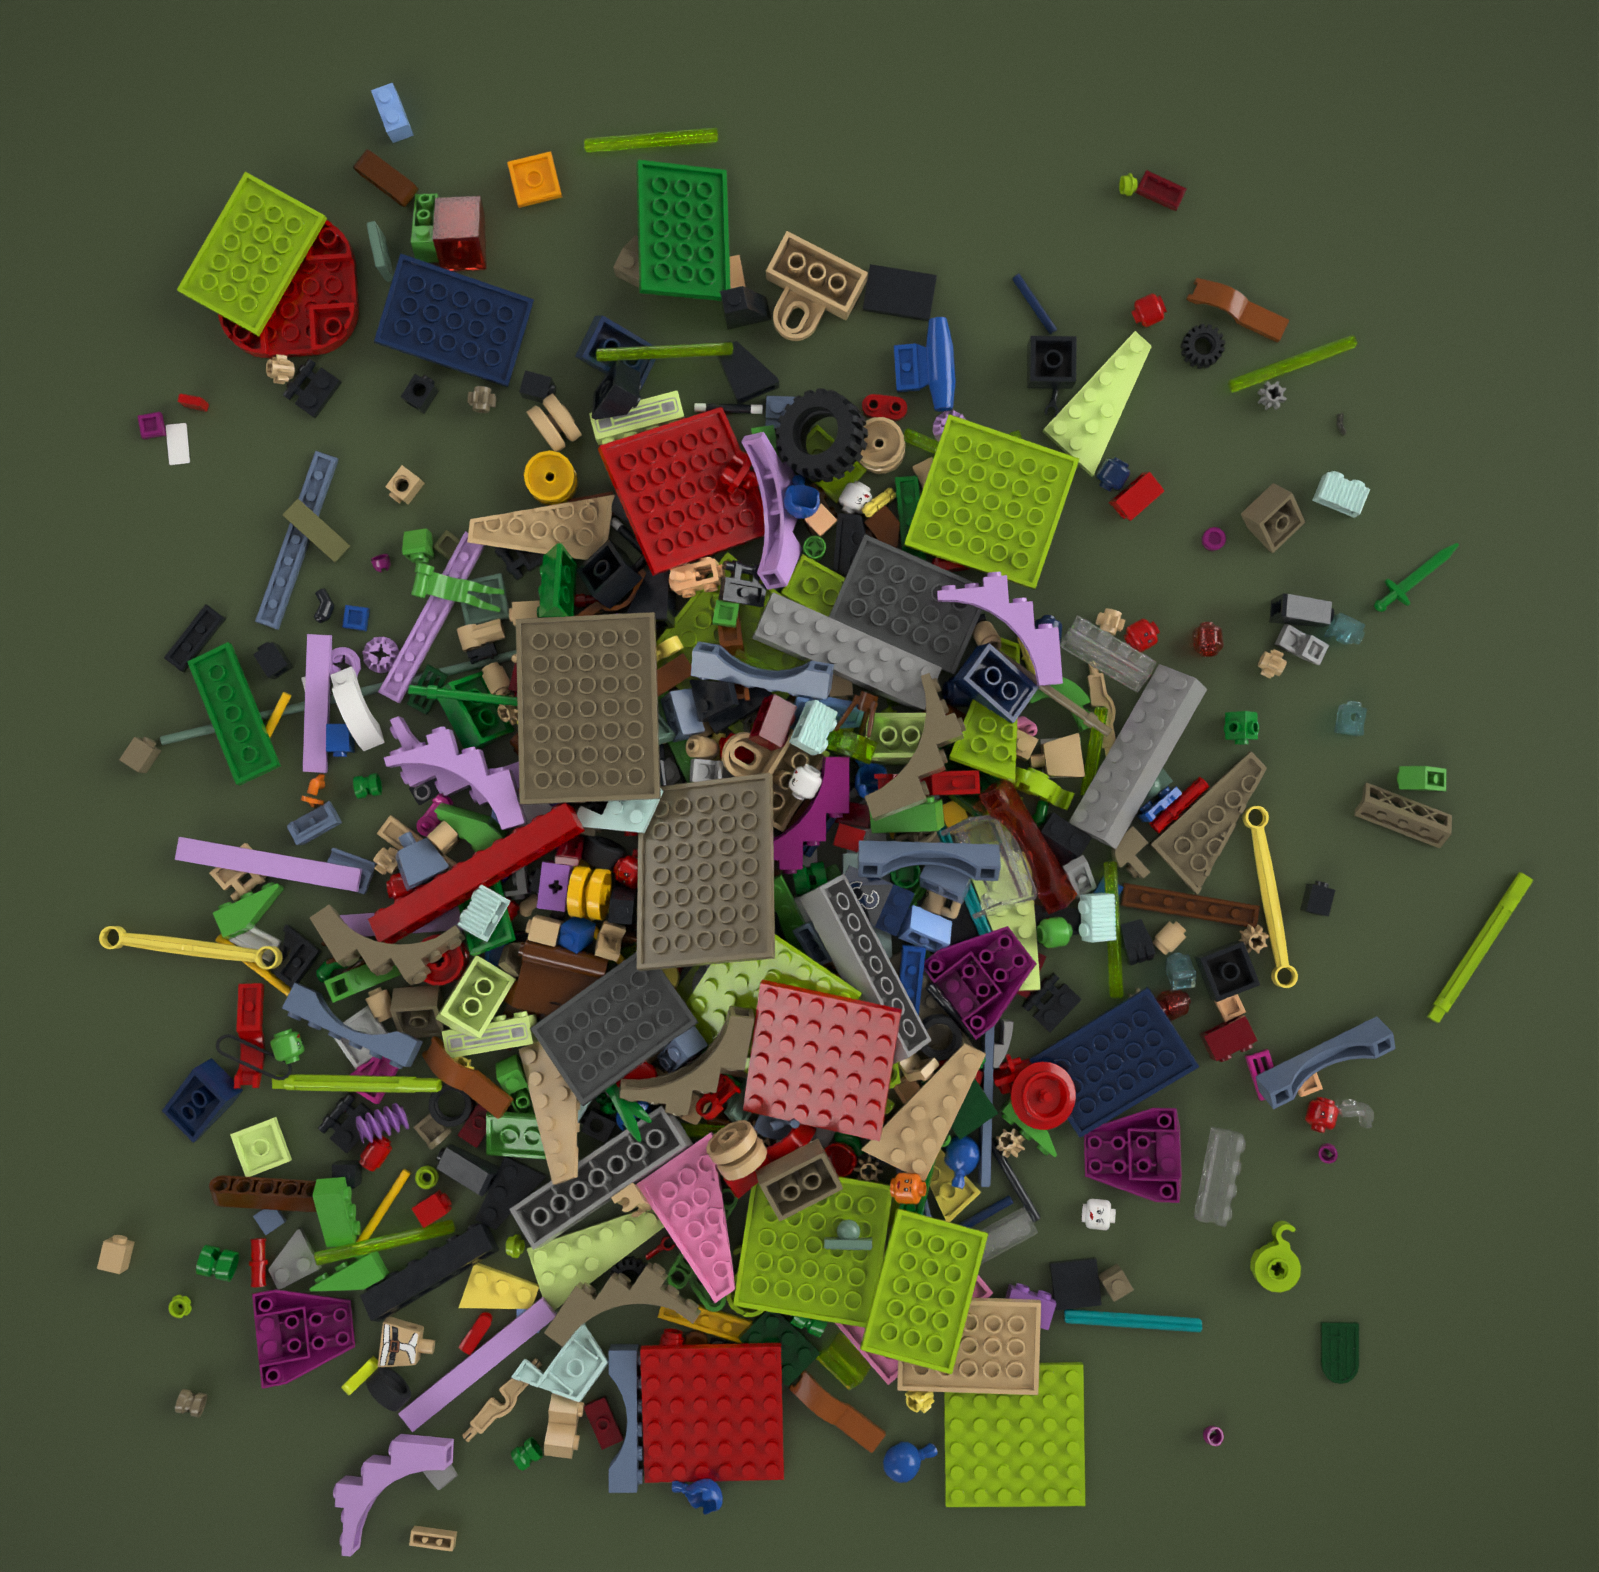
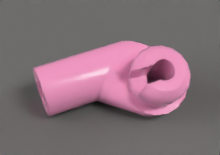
[1017,716,1038,737]

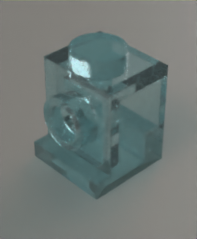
[1324,613,1365,645]
[1334,701,1367,737]
[1165,952,1196,991]

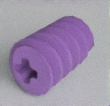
[356,1103,409,1144]

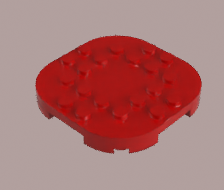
[218,220,359,358]

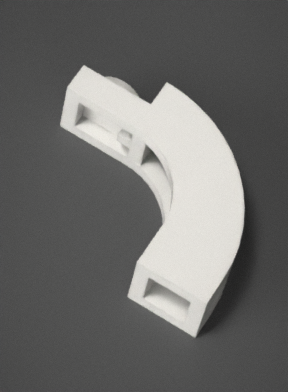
[330,666,385,751]

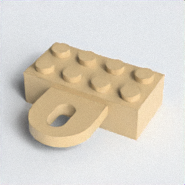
[766,231,868,341]
[722,728,830,832]

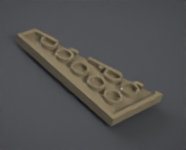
[1149,751,1267,895]

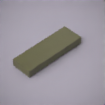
[282,499,351,563]

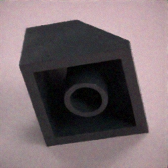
[591,360,642,420]
[1025,813,1092,876]

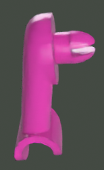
[417,794,453,836]

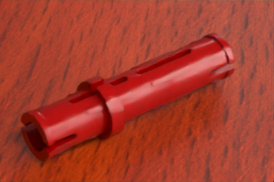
[1149,777,1209,833]

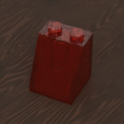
[433,196,487,271]

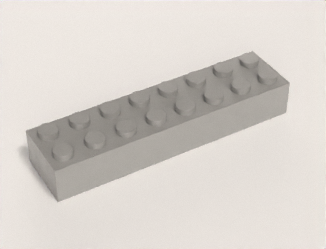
[752,592,942,712]
[1069,664,1207,849]
[799,874,932,1064]
[509,1105,693,1250]

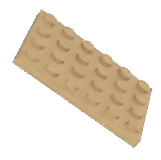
[897,1298,1041,1395]

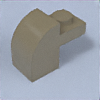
[1111,826,1150,879]

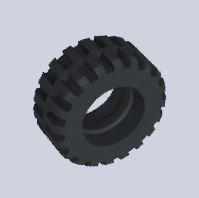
[775,388,868,482]

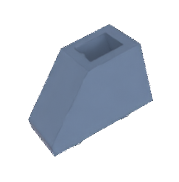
[657,1026,708,1073]

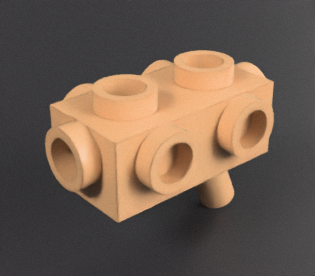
[669,557,726,598]

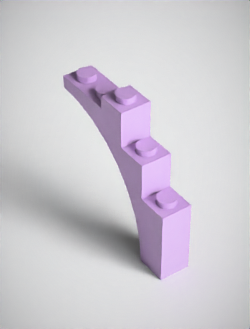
[742,432,802,590]
[937,572,1063,686]
[390,716,519,806]
[384,727,528,830]
[333,1434,454,1556]

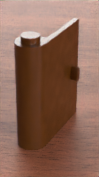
[512,939,609,1015]

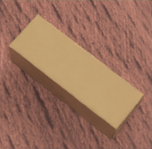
[409,1525,457,1551]

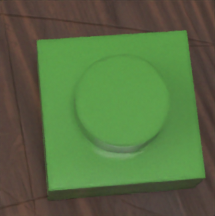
[713,600,740,628]

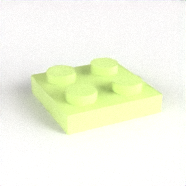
[230,1117,292,1177]

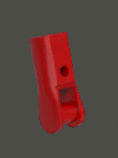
[459,1312,493,1355]

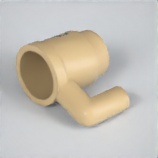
[921,890,961,919]

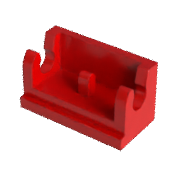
[1109,471,1165,521]

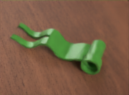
[411,563,505,612]

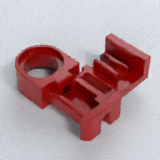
[696,1073,741,1120]

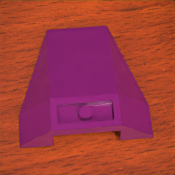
[924,926,1037,1040]
[1084,1108,1182,1203]
[252,1289,355,1389]

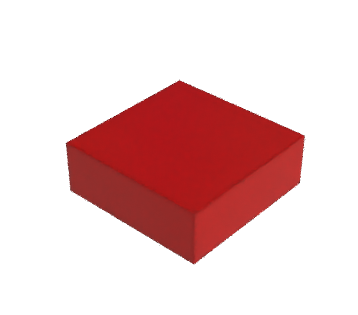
[177,393,209,412]

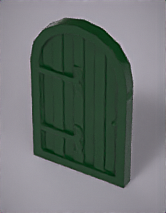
[1320,1322,1359,1384]

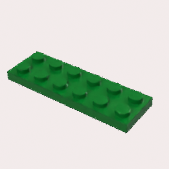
[187,642,281,786]

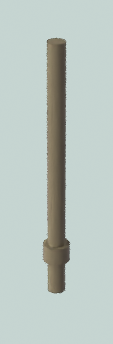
[998,650,1112,737]

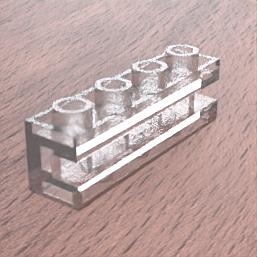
[1060,615,1156,693]
[1194,1126,1246,1227]
[980,1207,1038,1265]

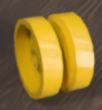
[524,450,578,506]
[567,866,612,921]

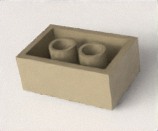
[755,1139,843,1221]

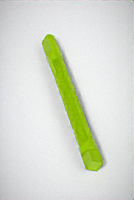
[1427,872,1533,1023]
[272,1074,442,1093]

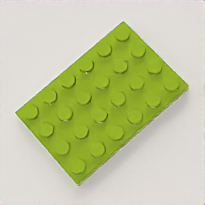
[177,172,327,337]
[860,1208,988,1374]

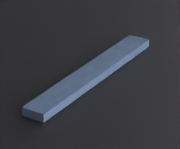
[255,451,339,630]
[977,1027,994,1187]

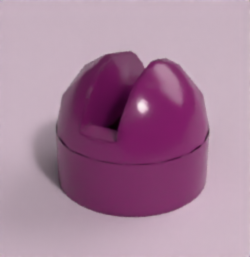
[371,554,391,573]
[1318,1143,1338,1164]
[1203,1426,1224,1446]

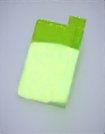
[816,1332,872,1390]

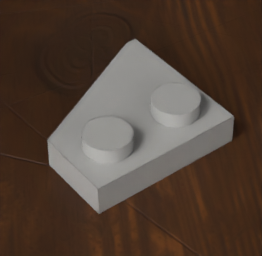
[268,1227,322,1290]

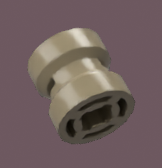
[175,1389,207,1418]

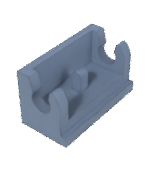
[661,688,705,742]
[287,801,342,845]
[919,864,972,904]

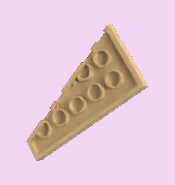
[467,495,614,560]
[519,1042,580,1185]
[861,1043,986,1181]

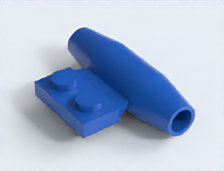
[894,317,956,412]

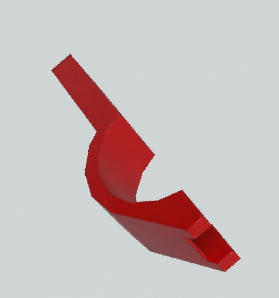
[874,770,980,796]
[234,983,265,1089]
[723,1124,817,1199]

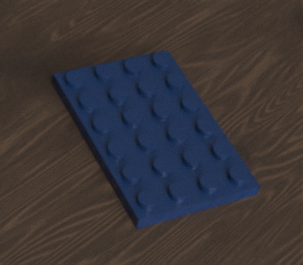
[374,253,534,387]
[1029,987,1199,1137]

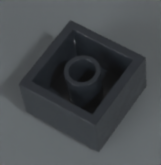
[1027,336,1077,389]
[576,539,643,609]
[1194,940,1260,1002]

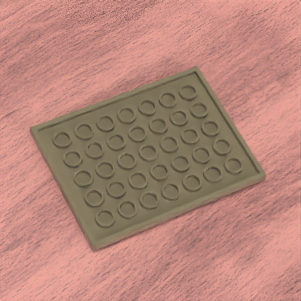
[516,612,661,805]
[637,773,775,971]

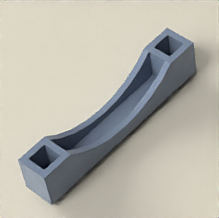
[691,641,834,700]
[857,840,1001,881]
[282,983,423,1069]
[1256,1017,1396,1109]
[609,1344,643,1493]

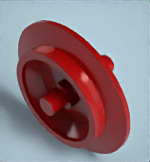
[1011,1062,1076,1130]

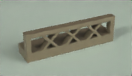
[1354,782,1452,848]

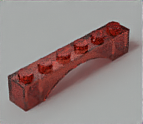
[979,779,1077,914]

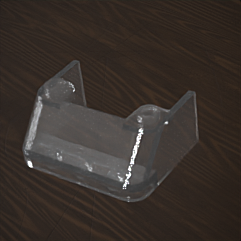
[940,814,1037,919]

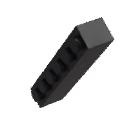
[360,1223,499,1322]

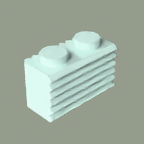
[1312,471,1370,518]
[789,700,838,755]
[458,885,511,942]
[1078,893,1117,943]

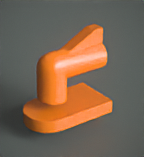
[301,774,325,808]

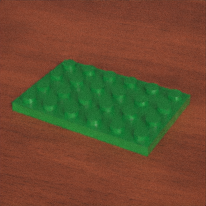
[636,160,731,301]

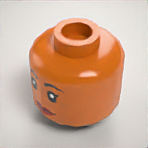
[890,1173,926,1204]

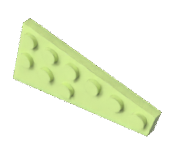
[1042,331,1152,477]
[971,851,1040,991]
[527,1210,664,1310]

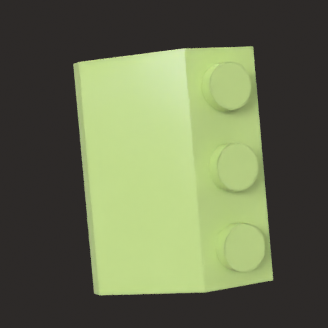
[864,713,939,765]
[435,956,516,1039]

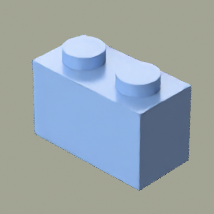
[371,83,414,143]
[898,905,952,953]

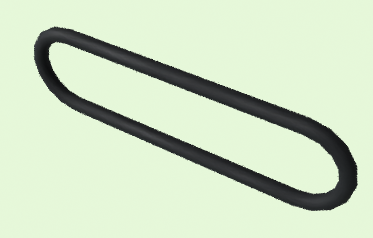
[216,1034,292,1080]

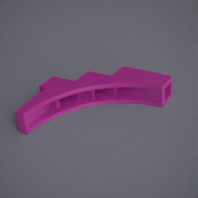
[773,756,849,874]

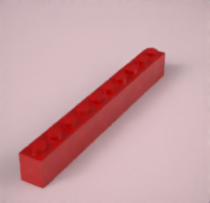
[368,803,585,944]

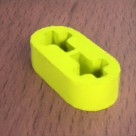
[341,1356,378,1396]

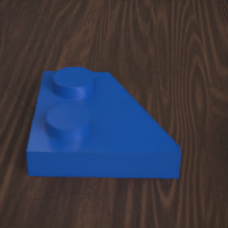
[1136,786,1182,823]

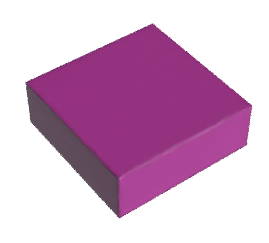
[138,412,166,440]

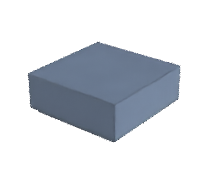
[253,1209,287,1235]

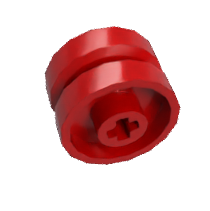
[421,934,469,985]

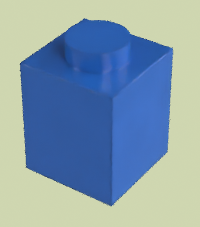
[326,724,355,757]
[558,917,596,954]

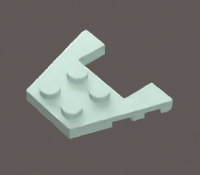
[577,788,664,833]
[512,1323,609,1402]

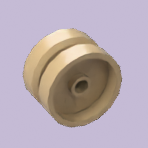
[526,394,582,452]
[860,417,905,474]
[706,1120,767,1180]

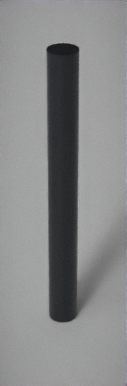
[991,1137,1041,1222]

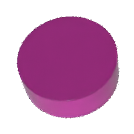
[1201,527,1226,551]

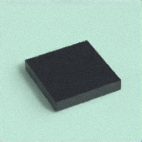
[1049,1257,1102,1310]

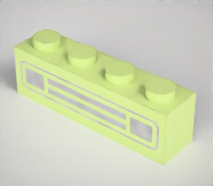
[589,390,685,445]
[442,1011,539,1058]

